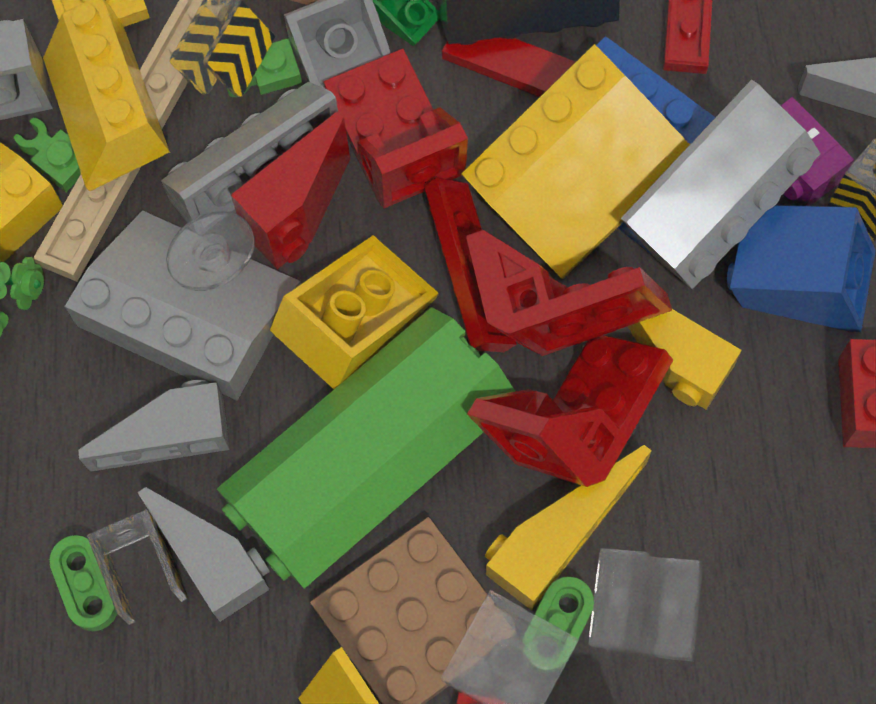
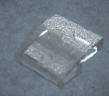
[588,548,703,662]

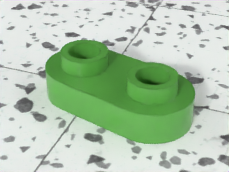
[50,535,117,631]
[522,577,594,673]

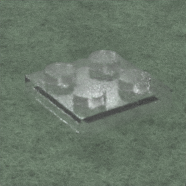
[441,590,579,704]

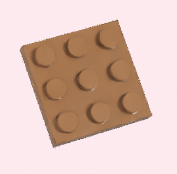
[310,517,516,704]

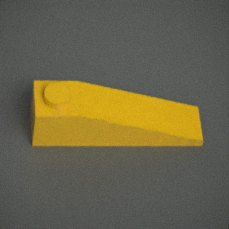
[484,445,652,611]

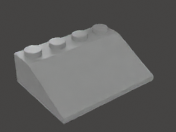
[64,210,301,400]

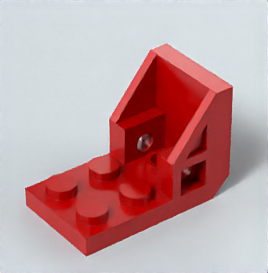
[323,49,468,208]
[466,230,672,356]
[467,335,673,487]

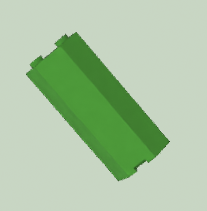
[217,307,515,589]

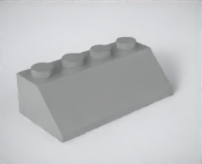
[621,79,820,289]
[161,82,338,236]

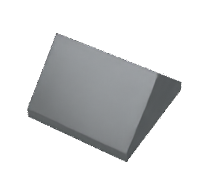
[284,0,391,88]

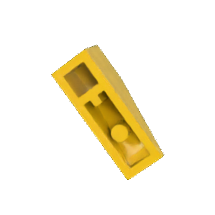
[627,309,742,410]

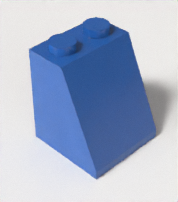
[727,206,876,333]

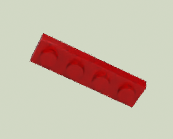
[424,178,517,353]

